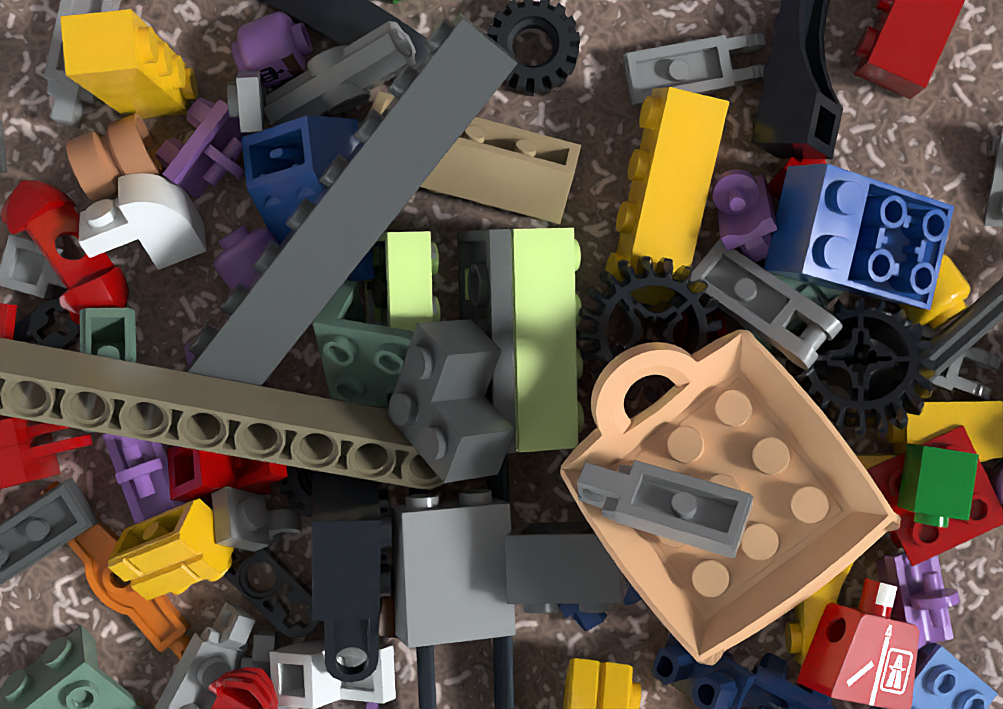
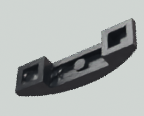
[258,0,430,82]

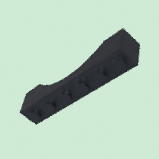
[751,0,843,160]

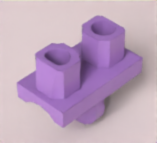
[156,98,249,199]
[712,169,778,263]
[102,434,187,524]
[876,551,960,649]

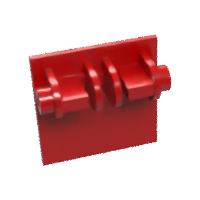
[866,425,1003,567]

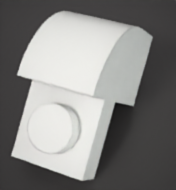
[79,173,206,270]
[269,640,396,709]

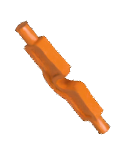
[39,481,191,660]

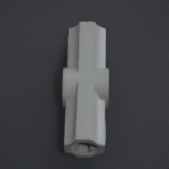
[264,21,416,126]

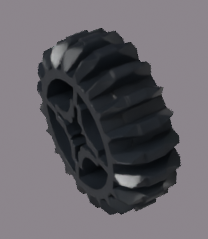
[576,255,723,402]
[785,296,937,442]

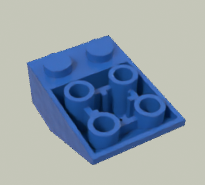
[241,115,375,282]
[764,164,954,310]

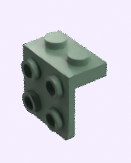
[312,280,414,408]
[0,625,148,709]

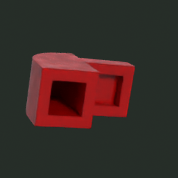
[167,446,288,503]

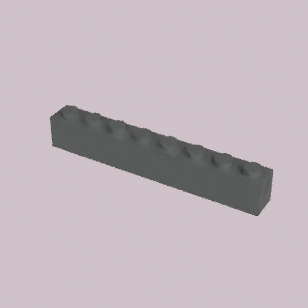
[187,13,518,386]

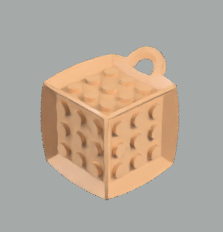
[560,330,901,665]

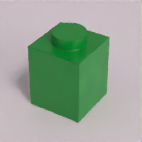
[897,443,979,528]

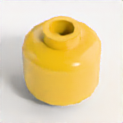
[896,254,971,331]

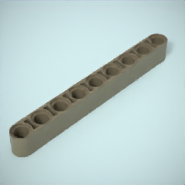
[0,338,444,489]

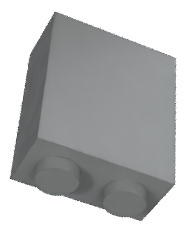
[390,489,516,648]

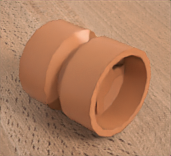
[66,113,164,202]

